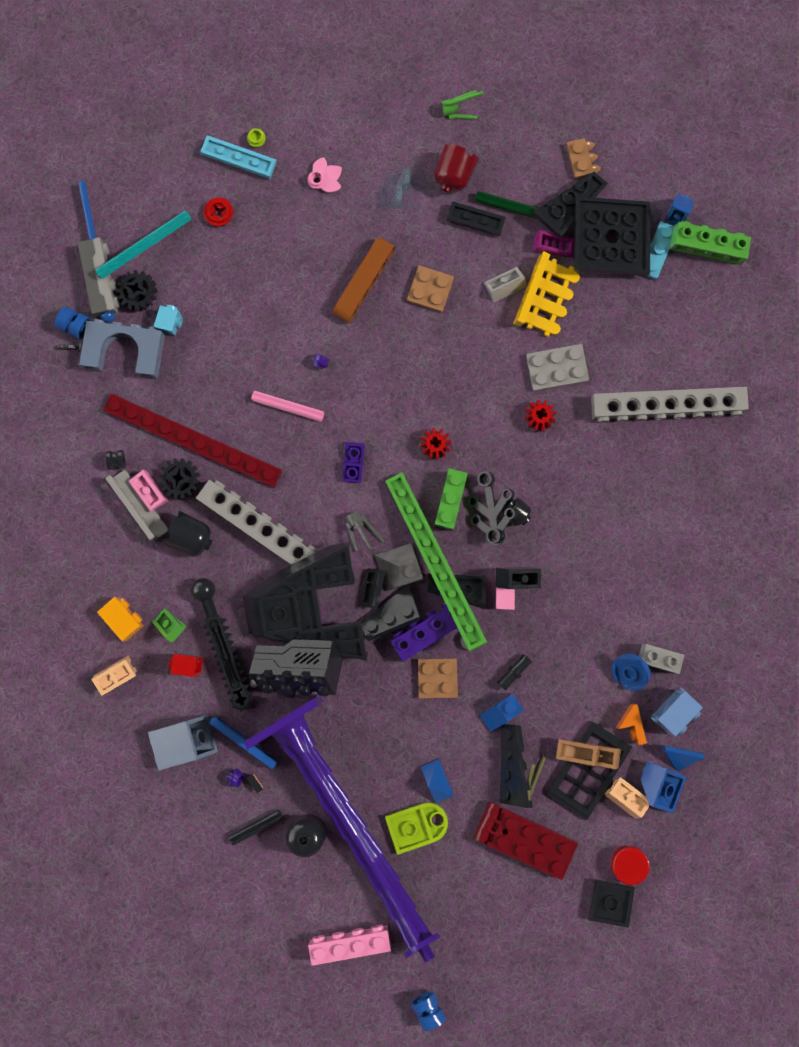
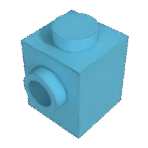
[154,305,183,336]

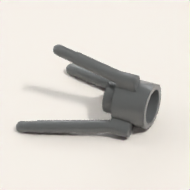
[345,511,384,552]

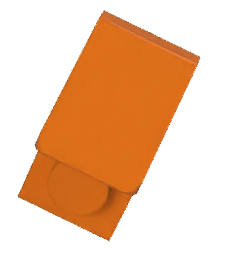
[616,704,647,745]

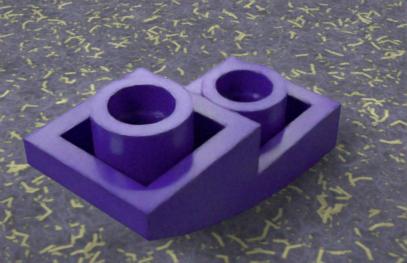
[342,442,365,483]

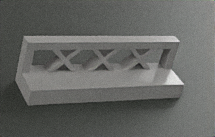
[105,470,169,542]

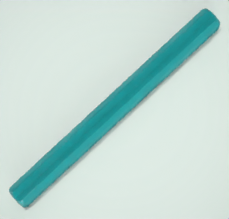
[95,211,191,279]

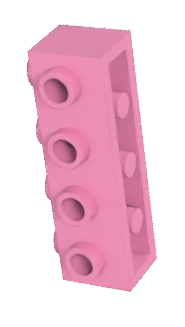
[308,924,391,966]

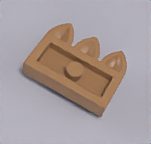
[566,138,601,179]

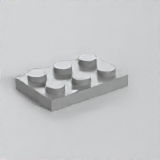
[526,344,589,392]

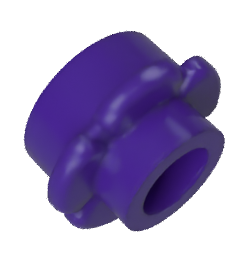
[311,353,329,369]
[227,768,245,788]

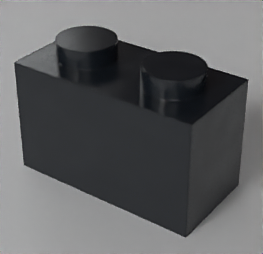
[495,567,541,589]

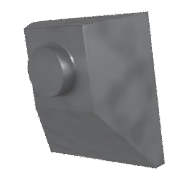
[375,544,423,591]

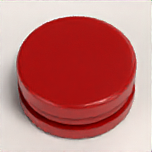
[611,845,650,885]

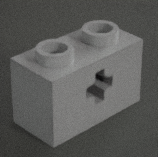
[639,644,684,674]

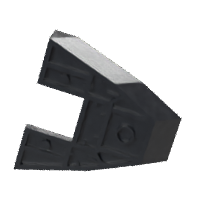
[243,542,368,661]

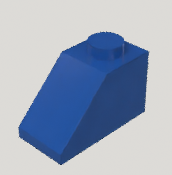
[664,194,694,225]
[480,693,524,731]

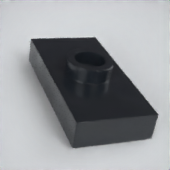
[360,568,385,609]

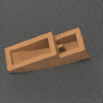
[556,739,621,769]

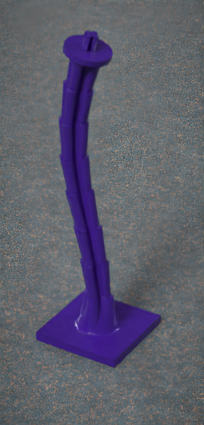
[243,695,440,963]

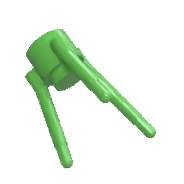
[442,90,484,120]

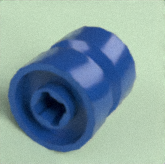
[55,306,91,340]
[411,991,446,1031]

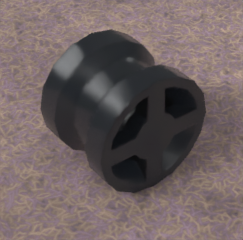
[106,450,126,470]

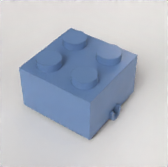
[650,687,703,737]

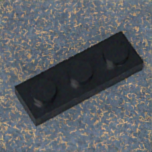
[447,201,506,237]

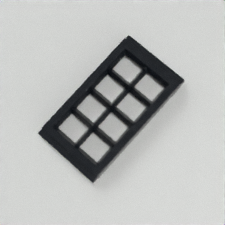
[547,721,632,820]

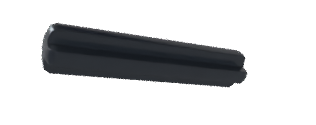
[228,810,283,845]

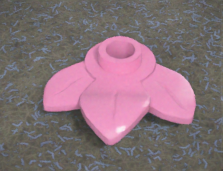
[307,157,342,193]

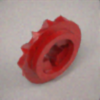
[204,197,234,227]

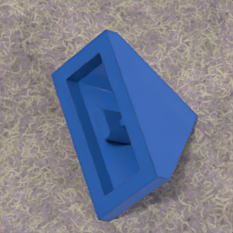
[661,745,705,771]
[421,759,454,803]

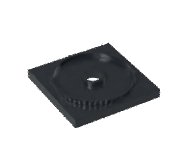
[574,196,650,276]

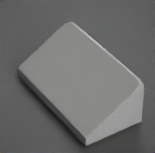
[484,267,527,302]

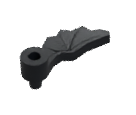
[56,343,83,355]

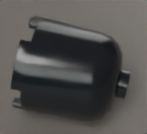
[163,511,213,557]
[286,814,326,857]

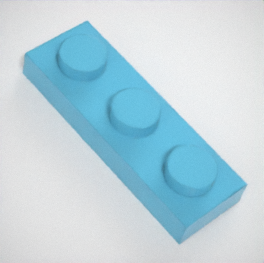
[647,221,674,280]

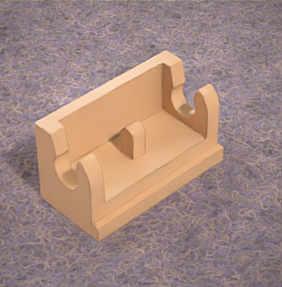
[91,656,136,696]
[604,777,650,819]

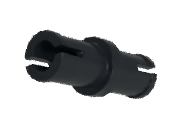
[497,654,532,691]

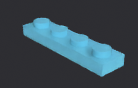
[200,135,277,179]

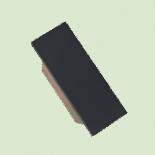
[247,774,263,793]

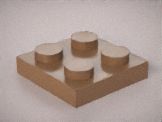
[407,265,454,313]
[418,658,458,698]

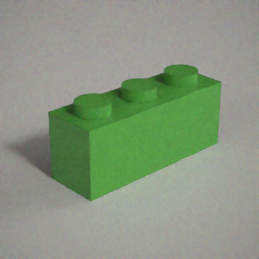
[435,468,468,531]

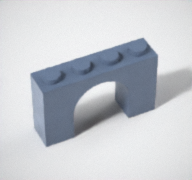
[79,319,165,379]

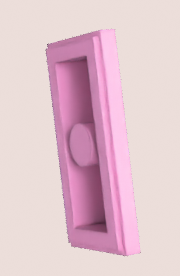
[128,470,168,512]
[495,571,515,610]

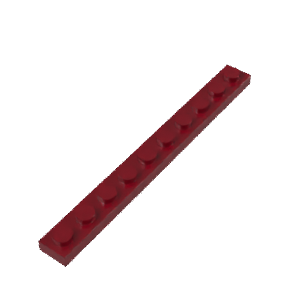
[103,393,282,488]

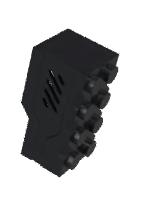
[249,640,343,696]

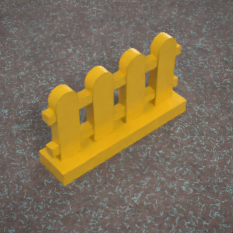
[513,252,580,337]

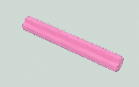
[251,391,324,422]

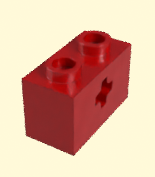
[168,654,204,677]

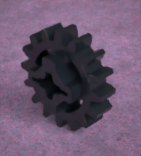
[116,270,158,312]
[158,458,201,500]

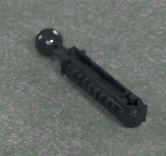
[191,578,254,712]

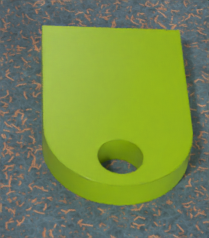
[385,802,448,855]

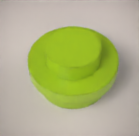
[247,128,266,148]

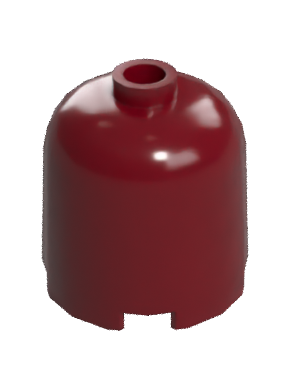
[434,143,479,193]

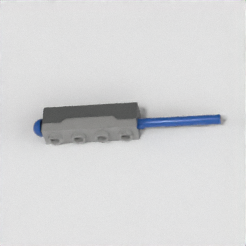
[78,181,120,323]

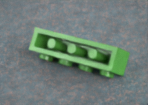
[669,221,751,264]

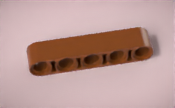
[332,237,396,323]

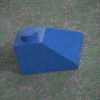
[641,761,687,813]

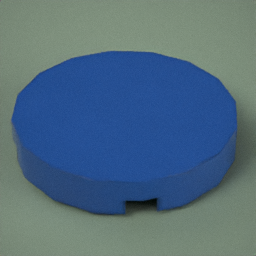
[612,653,651,691]

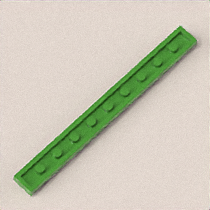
[386,472,488,652]

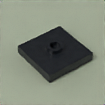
[588,879,635,928]

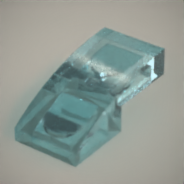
[394,166,410,209]

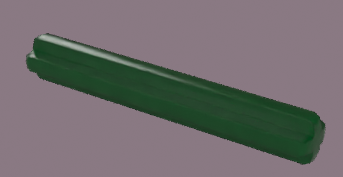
[475,191,538,219]

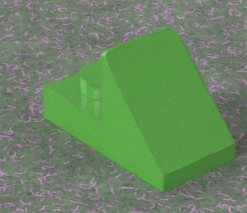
[152,608,187,643]

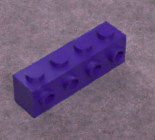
[391,603,458,662]

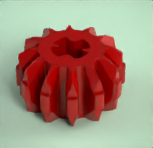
[524,399,557,432]
[419,427,452,460]

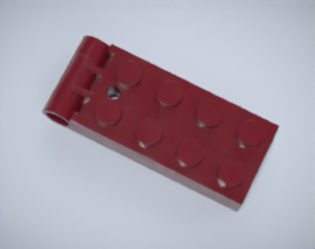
[473,801,578,880]

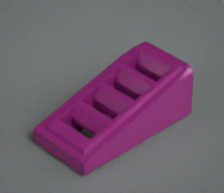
[532,230,574,257]

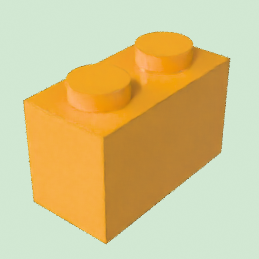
[97,597,144,641]

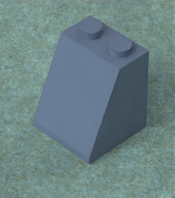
[148,714,218,771]

